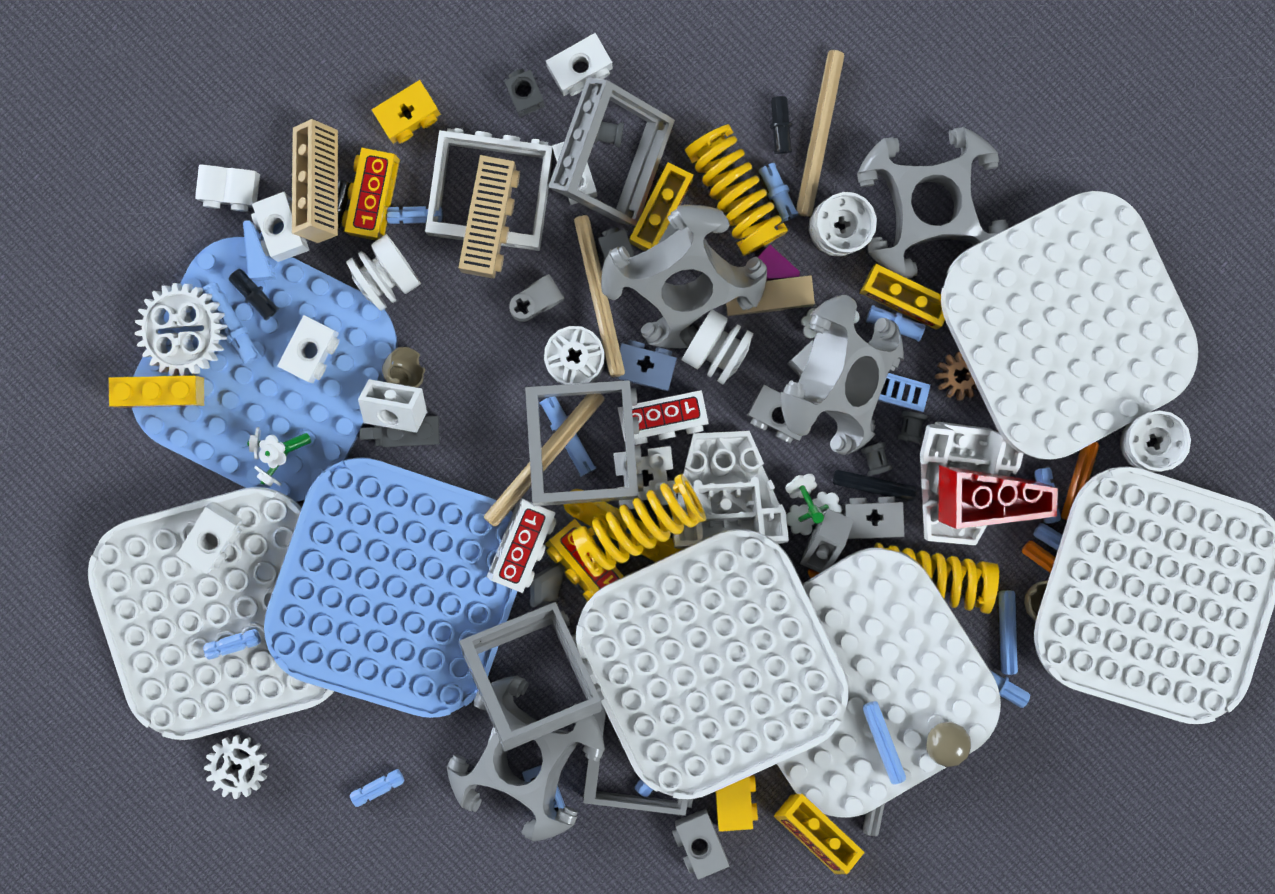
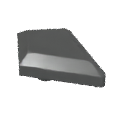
[530,561,565,607]

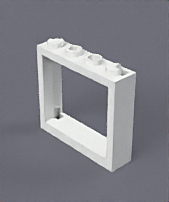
[425,128,554,251]

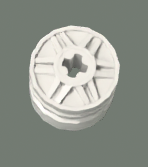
[809,192,877,257]
[346,234,421,311]
[682,309,754,384]
[544,326,605,385]
[1120,411,1191,472]

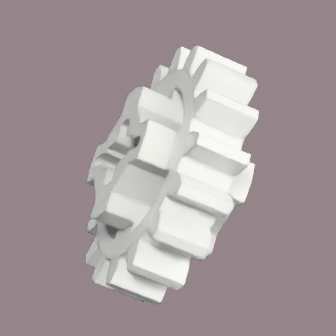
[204,735,269,799]

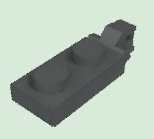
[360,416,440,447]

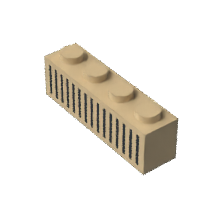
[292,119,338,243]
[458,155,520,279]

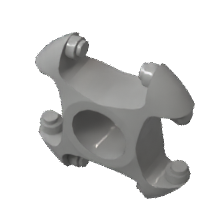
[857,127,1009,279]
[601,205,767,348]
[780,295,904,455]
[447,675,605,842]

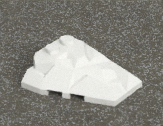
[920,422,1024,545]
[672,431,789,549]

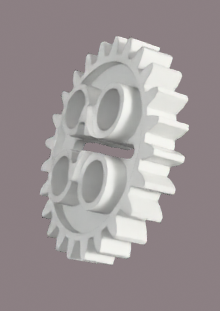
[135,283,227,376]

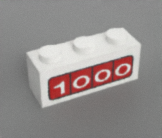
[618,390,709,445]
[486,498,556,593]

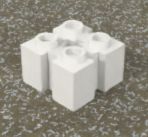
[614,446,677,509]

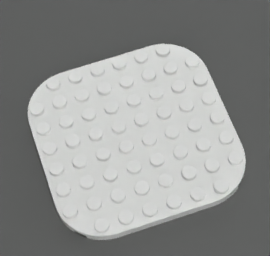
[941,191,1198,459]
[1034,467,1275,724]
[88,487,334,740]
[576,529,848,799]
[777,548,1001,817]

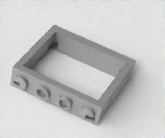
[548,77,675,226]
[525,380,643,506]
[459,602,604,752]
[583,703,693,816]

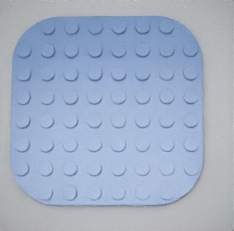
[132,237,398,502]
[264,458,517,718]

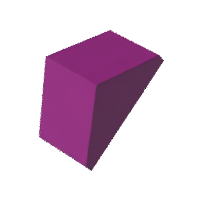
[758,245,800,281]

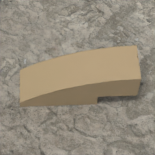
[726,276,815,316]

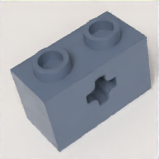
[613,340,677,392]

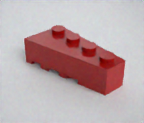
[938,465,1058,529]

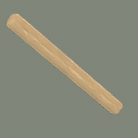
[796,50,844,217]
[574,215,625,377]
[484,394,605,527]

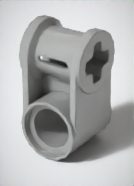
[509,274,565,322]

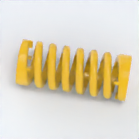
[685,124,788,256]
[572,474,706,577]
[874,542,999,614]

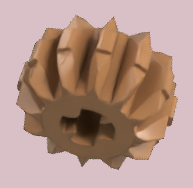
[935,352,978,400]

